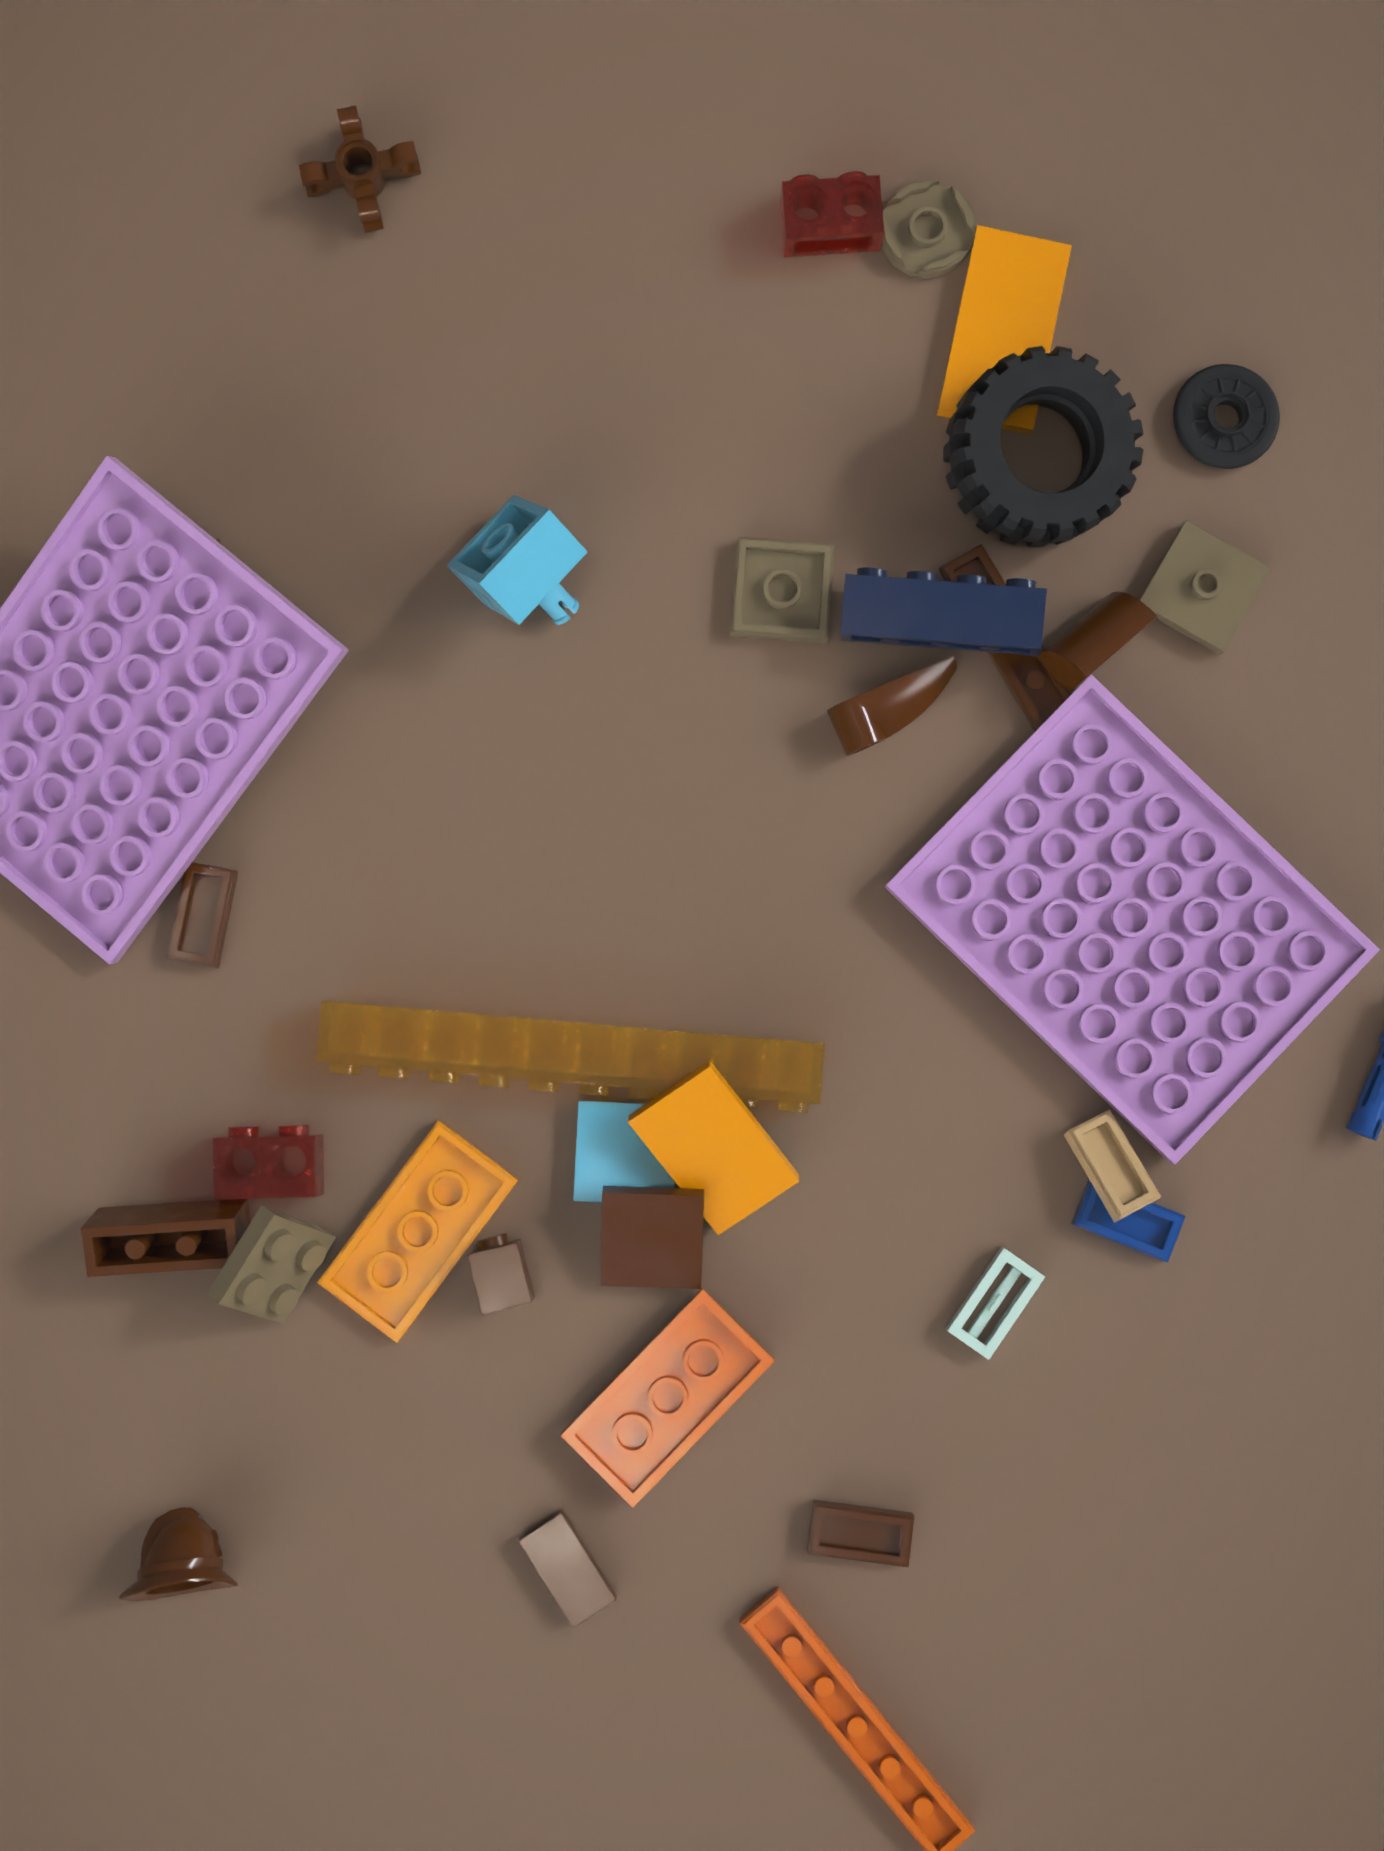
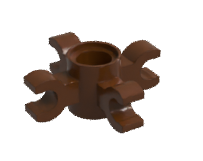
[299,105,421,233]

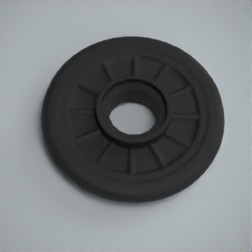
[1173,364,1280,469]

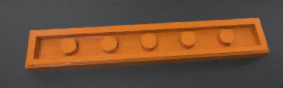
[739,1586,975,1851]

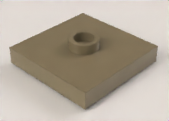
[1139,520,1272,655]

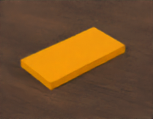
[936,225,1072,435]
[317,1120,519,1343]

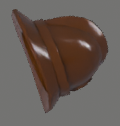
[119,1507,238,1601]

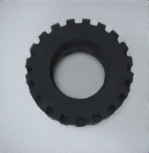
[943,346,1143,547]

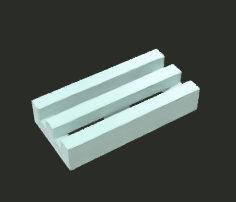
[945,1246,1045,1360]

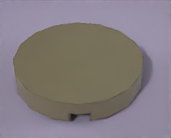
[879,179,976,279]

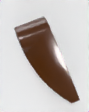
[827,656,957,756]

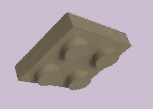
[207,1205,336,1324]

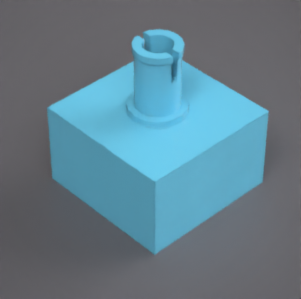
[447,495,588,625]

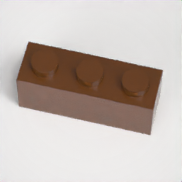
[81,1198,251,1277]

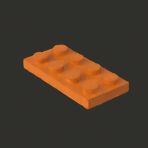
[560,1287,775,1508]

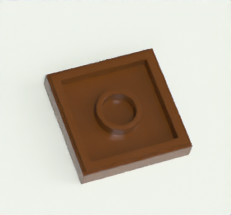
[601,1186,704,1289]

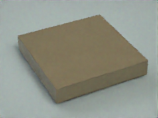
[730,537,835,644]

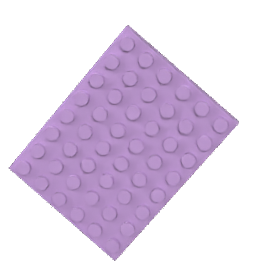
[0,456,349,965]
[884,674,1380,1165]

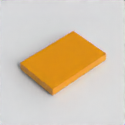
[628,1060,800,1235]

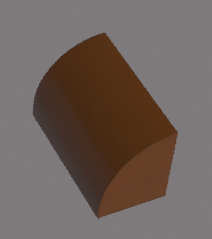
[1036,592,1158,693]

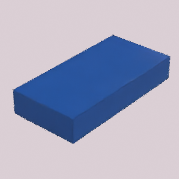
[1071,1179,1186,1263]

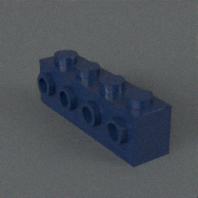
[840,567,1047,656]

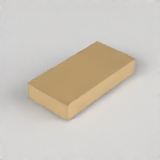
[1064,1109,1161,1223]

